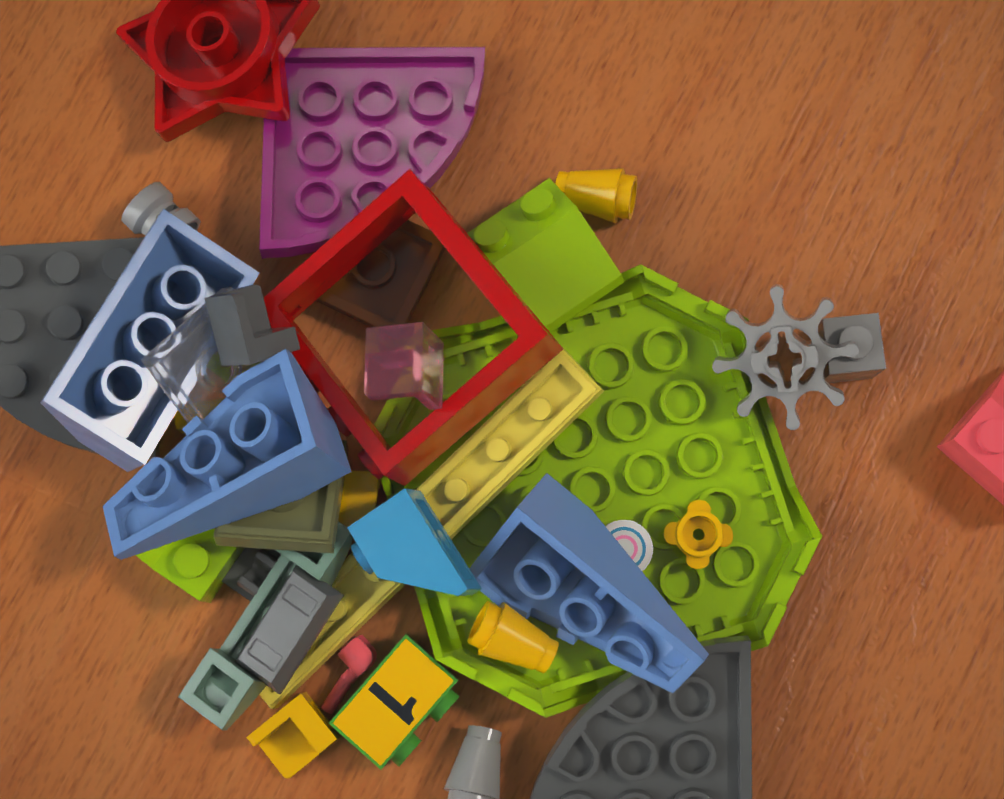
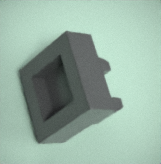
[222,548,281,601]

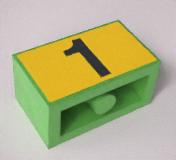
[329,634,459,770]

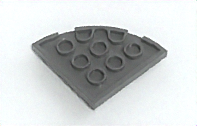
[0,237,160,459]
[530,635,752,799]

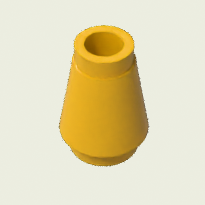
[555,168,637,223]
[467,601,559,674]

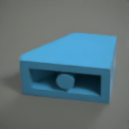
[347,488,482,596]

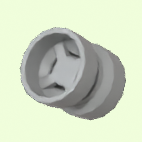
[121,182,201,235]

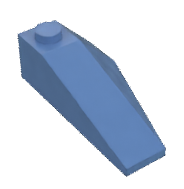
[103,349,352,560]
[469,473,709,693]

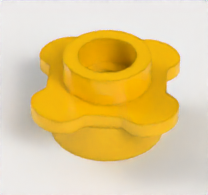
[663,500,733,569]

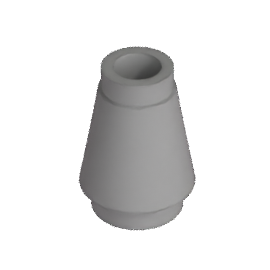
[444,725,502,799]

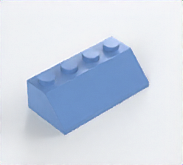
[40,209,259,472]

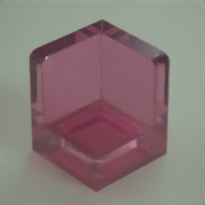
[364,322,444,410]

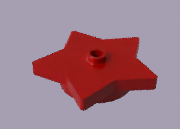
[116,0,320,142]

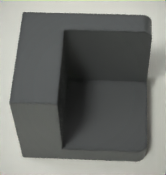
[204,285,300,366]

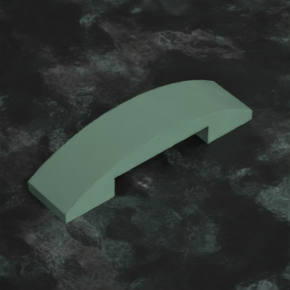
[178,521,353,730]

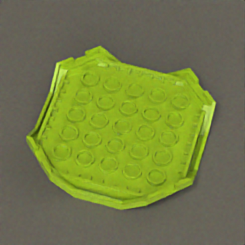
[374,264,822,718]

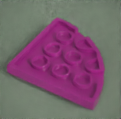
[259,47,485,259]

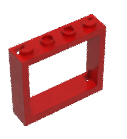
[264,169,564,486]

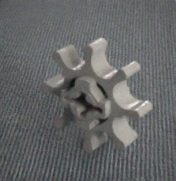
[712,284,859,430]

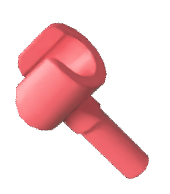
[321,635,377,715]

